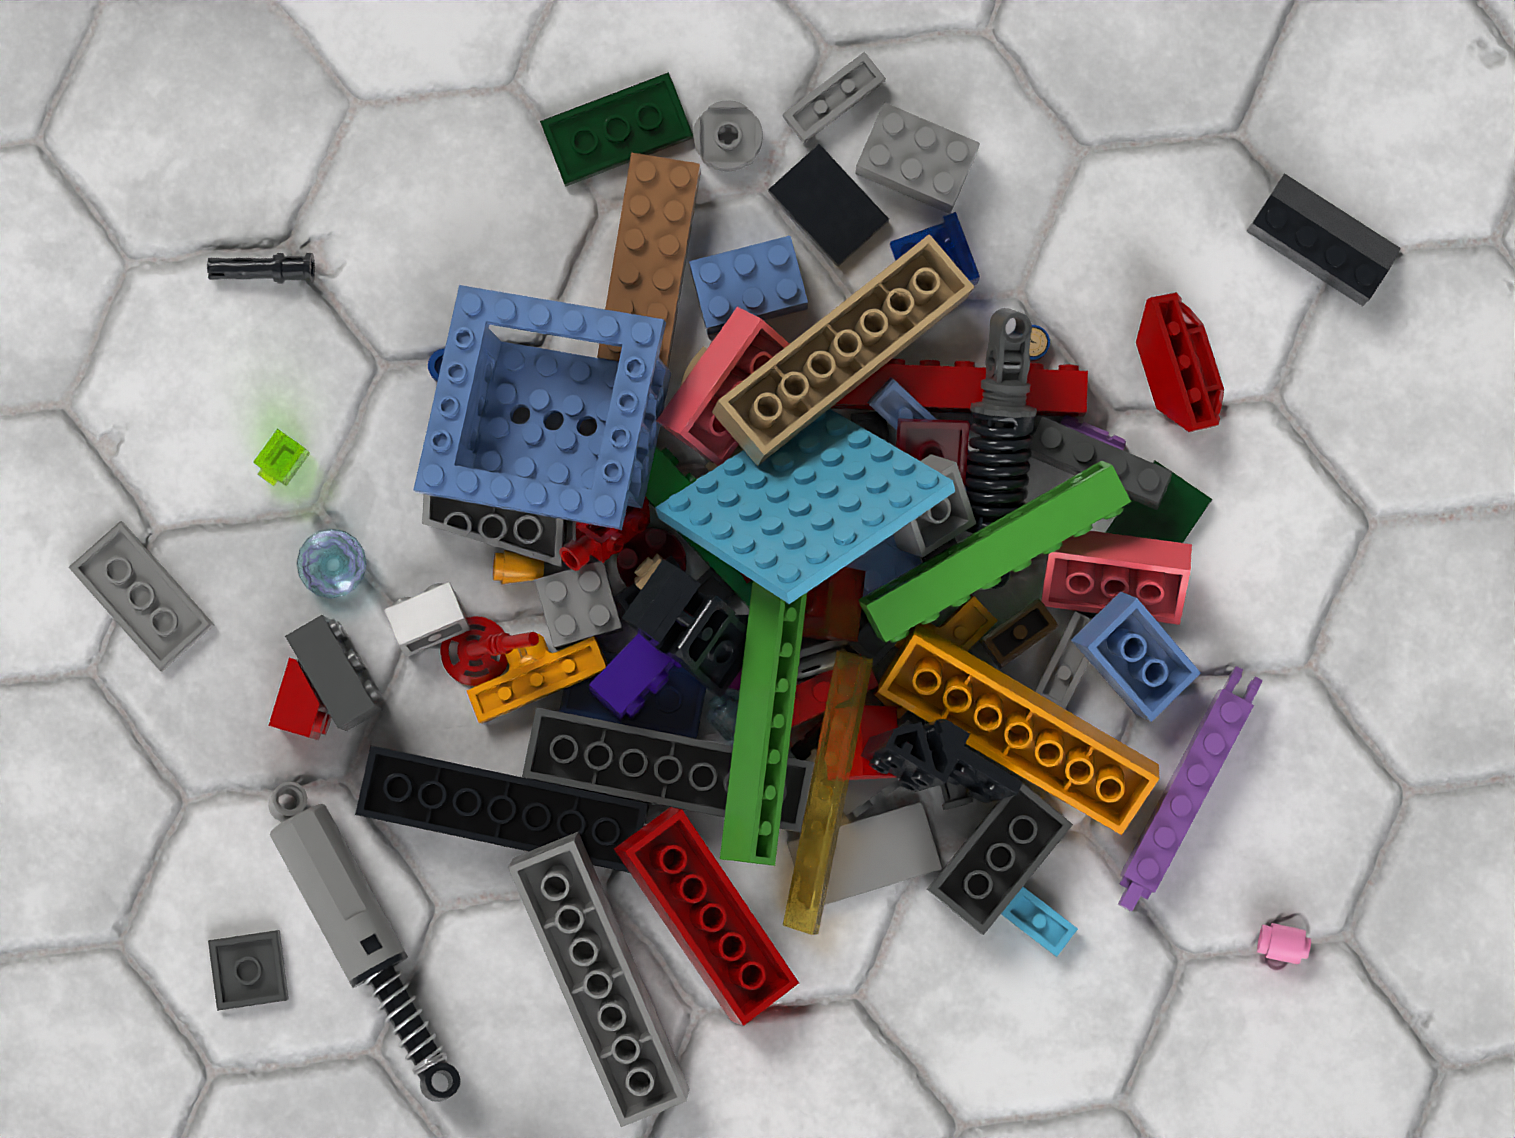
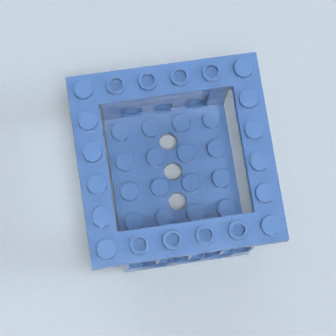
[413,285,671,530]

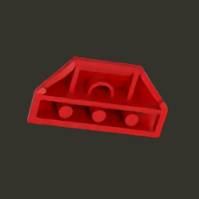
[1136,292,1224,432]

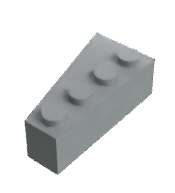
[422,494,566,567]

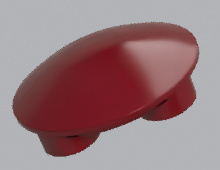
[617,527,687,586]

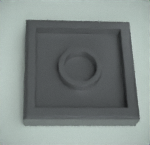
[208,930,289,1011]

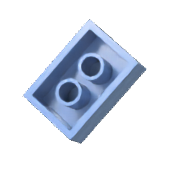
[689,235,808,335]
[1071,592,1201,722]

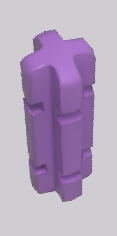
[1060,415,1126,450]

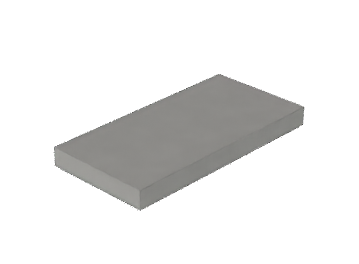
[68,521,214,671]
[787,802,942,910]

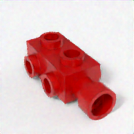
[559,496,650,571]

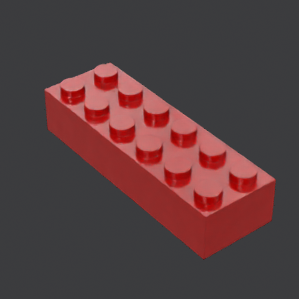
[614,807,799,1026]

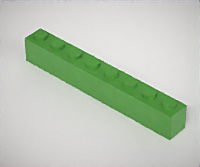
[858,461,1131,643]
[720,581,807,866]

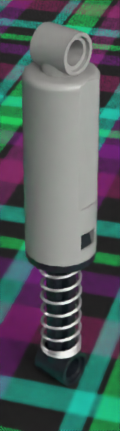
[268,781,460,1102]

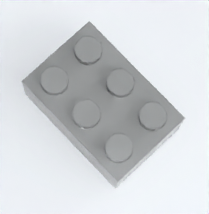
[855,102,980,214]

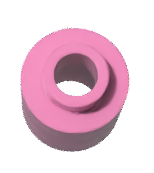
[1257,923,1311,965]

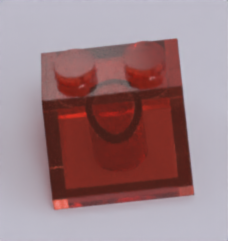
[802,567,866,642]

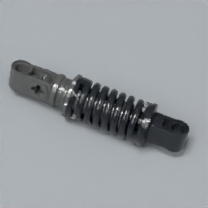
[965,308,1037,589]

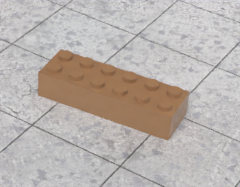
[597,153,701,368]

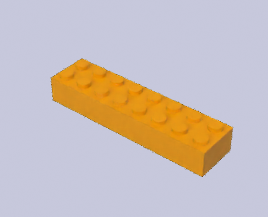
[878,624,1160,835]

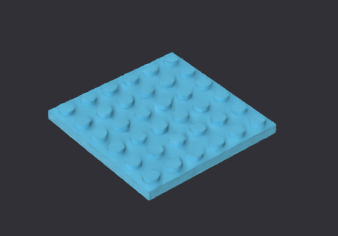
[655,409,955,604]

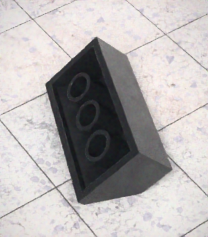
[1246,173,1401,307]

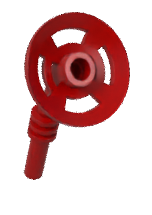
[440,616,539,686]

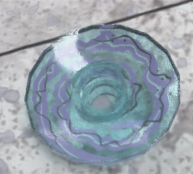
[297,529,367,599]

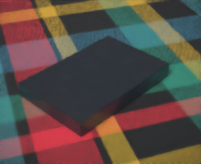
[768,144,889,267]

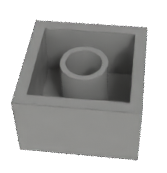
[893,454,976,558]
[534,561,623,650]

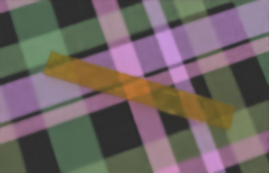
[783,650,873,935]

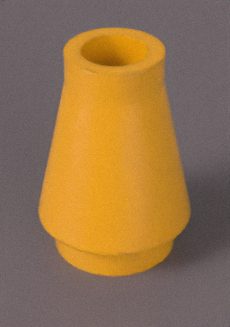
[493,550,544,585]

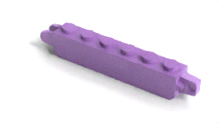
[1118,666,1263,912]

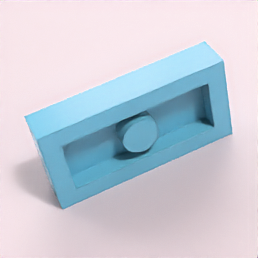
[1001,887,1078,957]

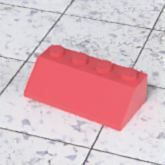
[656,307,790,467]
[1041,531,1192,625]

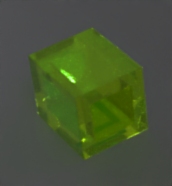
[253,428,310,486]

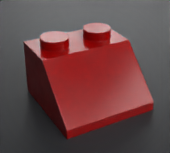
[268,657,332,740]

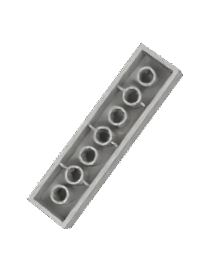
[508,832,690,1127]

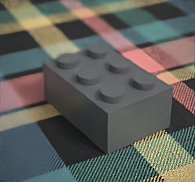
[285,615,384,731]

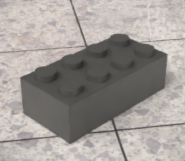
[926,784,1073,935]

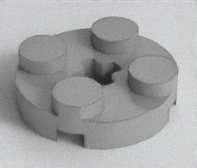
[693,101,763,172]

